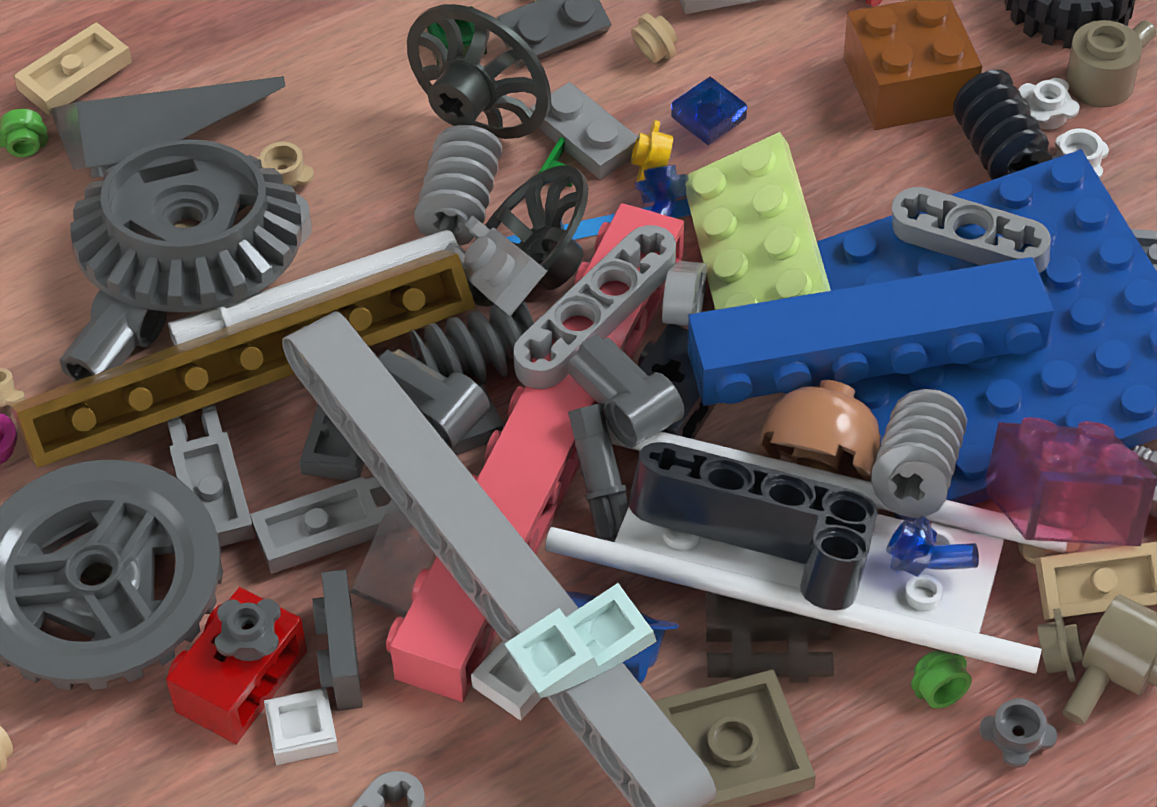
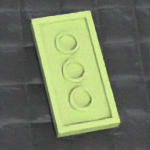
[682,132,831,310]

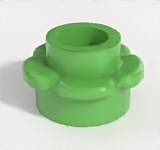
[0,109,49,157]
[911,650,972,709]

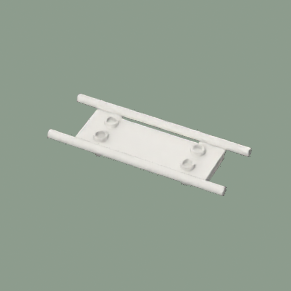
[545,418,1071,674]

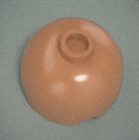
[757,380,881,482]

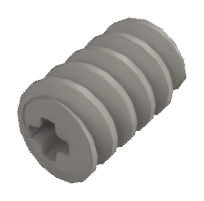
[414,125,503,246]
[871,389,967,518]

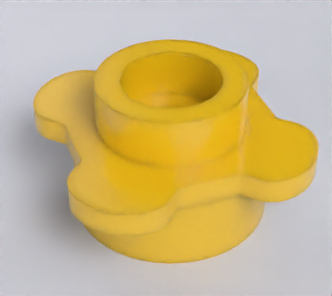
[631,119,673,184]

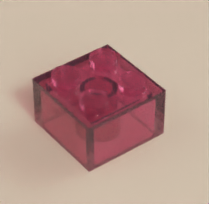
[985,417,1157,546]

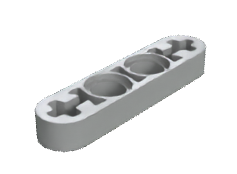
[514,225,676,389]

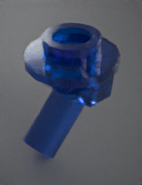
[634,165,689,217]
[886,515,979,577]

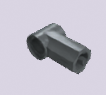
[59,290,167,381]
[569,335,684,448]
[378,349,490,449]

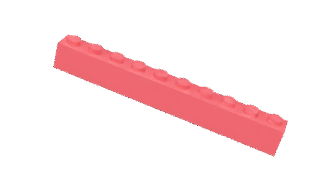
[386,203,684,703]

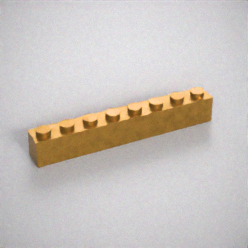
[11,250,476,468]

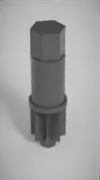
[568,404,629,542]

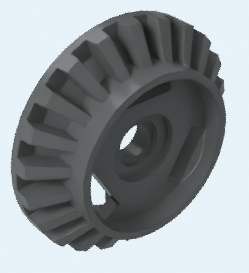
[70,139,302,312]
[0,460,223,690]

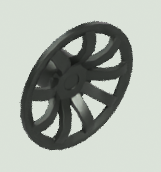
[407,4,551,139]
[467,165,589,307]

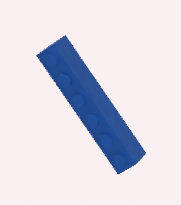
[688,257,1054,406]

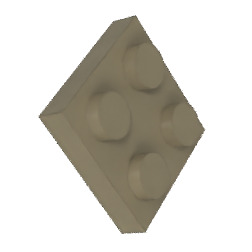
[654,669,816,807]

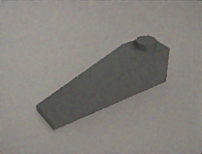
[51,76,286,178]

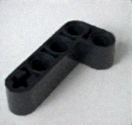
[629,442,877,611]

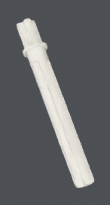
[168,230,458,345]

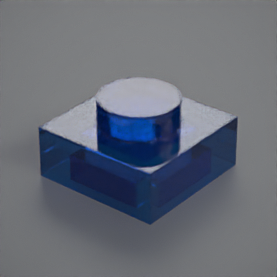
[671,76,747,145]

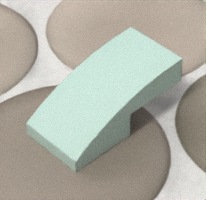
[505,583,657,698]

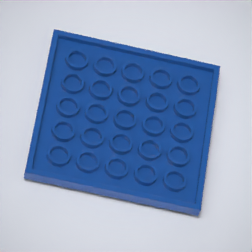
[817,149,1157,524]

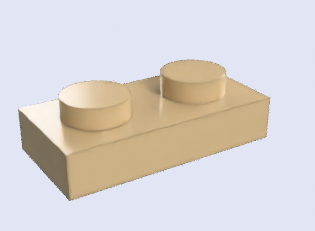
[14,22,132,116]
[1035,542,1157,620]

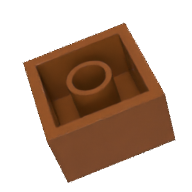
[843,0,982,130]

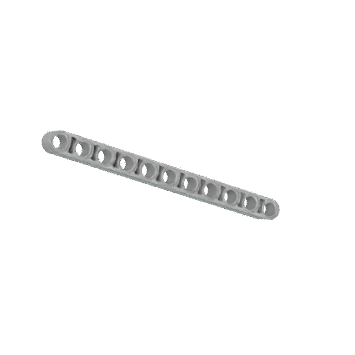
[282,311,716,807]

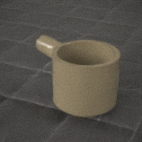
[1065,20,1157,107]
[1062,594,1157,725]

